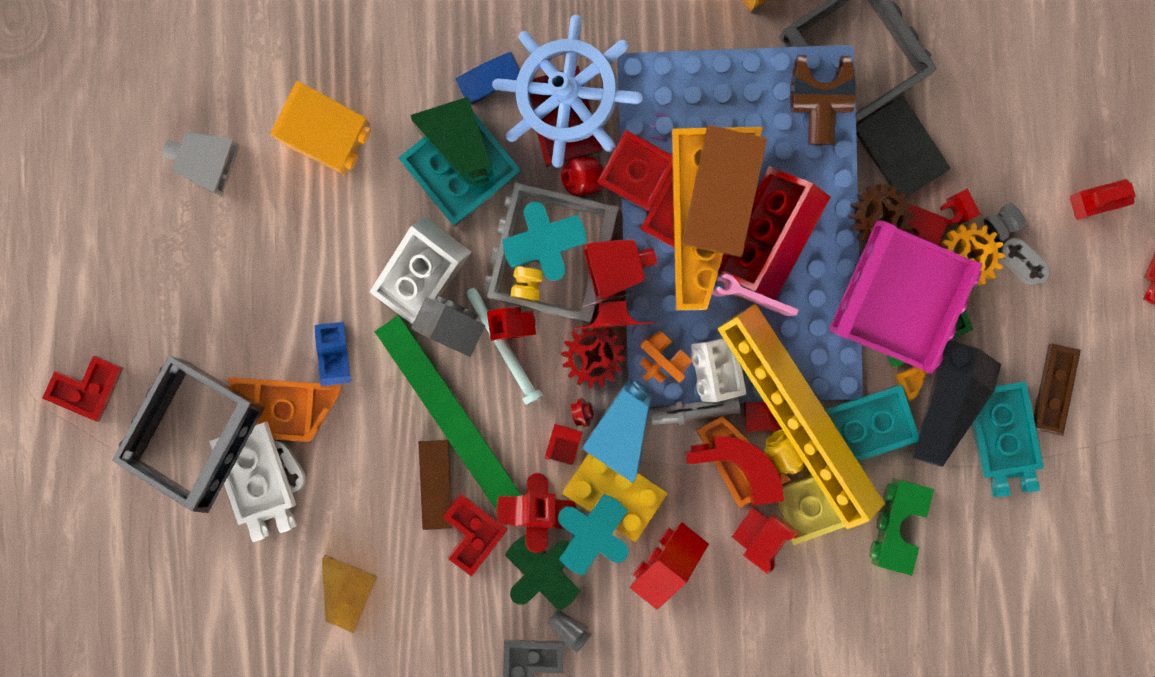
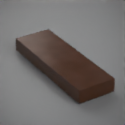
[1034,343,1081,436]
[418,440,453,530]

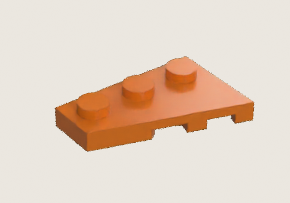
[696,416,791,508]

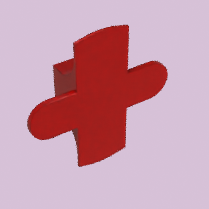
[573,301,656,330]
[496,473,576,553]

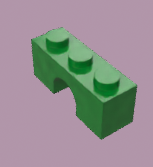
[869,478,934,576]

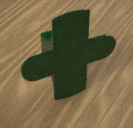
[505,534,581,611]

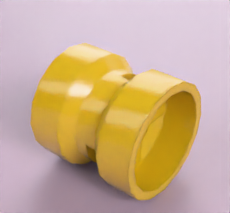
[510,267,544,301]

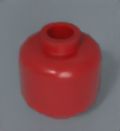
[561,157,604,196]

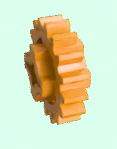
[940,223,1005,286]

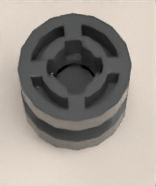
[983,203,1026,242]

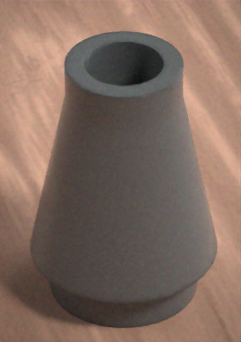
[547,610,592,653]

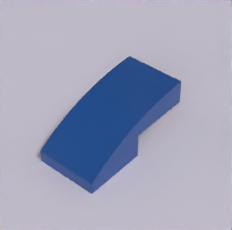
[455,52,520,105]
[314,321,351,386]

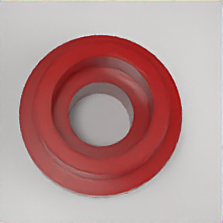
[571,398,594,428]

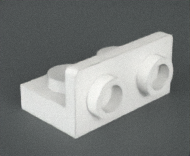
[691,338,747,402]

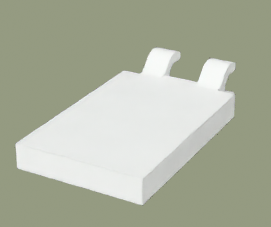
[209,422,297,542]

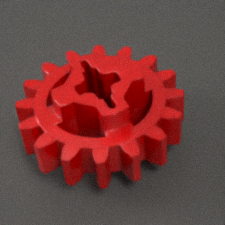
[561,326,625,388]

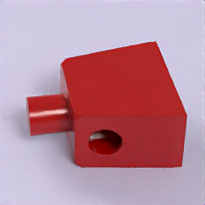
[582,239,657,301]

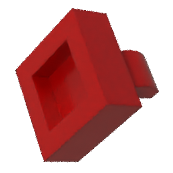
[940,188,981,225]

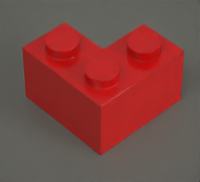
[629,522,709,610]

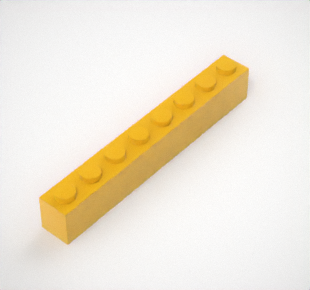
[717,303,885,529]

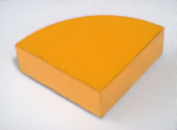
[894,366,925,402]

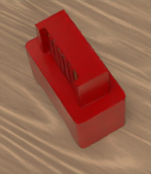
[1070,179,1136,220]
[731,507,800,574]

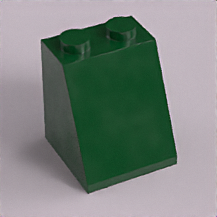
[410,97,494,187]

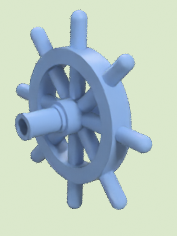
[492,15,643,168]

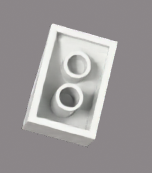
[370,217,471,325]

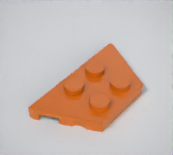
[228,377,343,442]

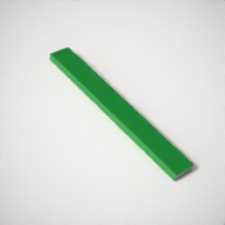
[374,315,523,509]

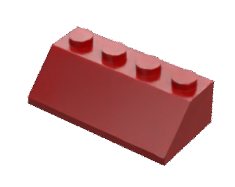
[718,167,831,300]

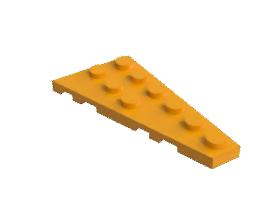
[672,127,763,311]

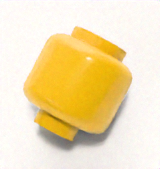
[764,430,804,475]

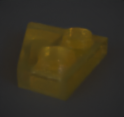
[322,555,378,633]

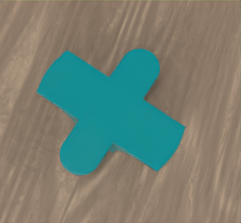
[502,202,587,281]
[558,494,629,576]

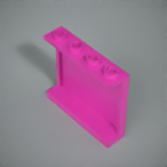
[828,220,983,374]

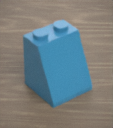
[582,380,652,483]

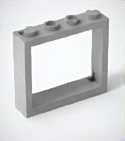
[484,182,619,324]

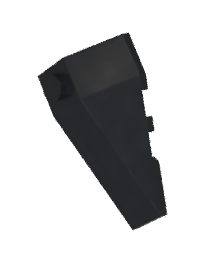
[913,340,1001,467]

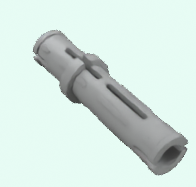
[650,397,741,427]

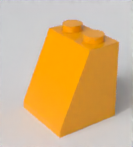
[270,80,371,175]

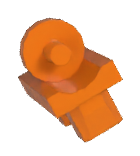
[639,331,692,383]

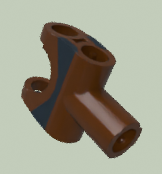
[790,55,855,146]

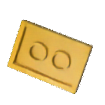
[562,453,668,543]

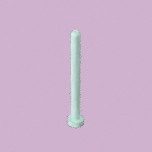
[467,288,543,405]

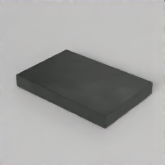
[856,96,951,199]

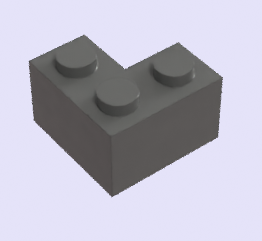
[411,296,486,357]

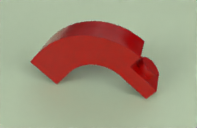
[684,436,784,505]

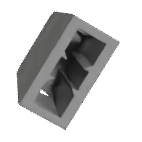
[163,132,240,197]

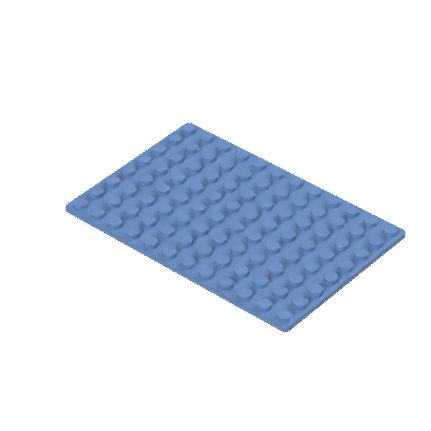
[617,45,863,407]

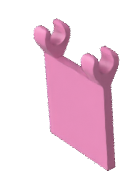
[712,274,799,316]

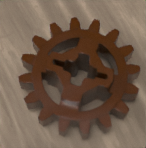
[848,184,914,243]

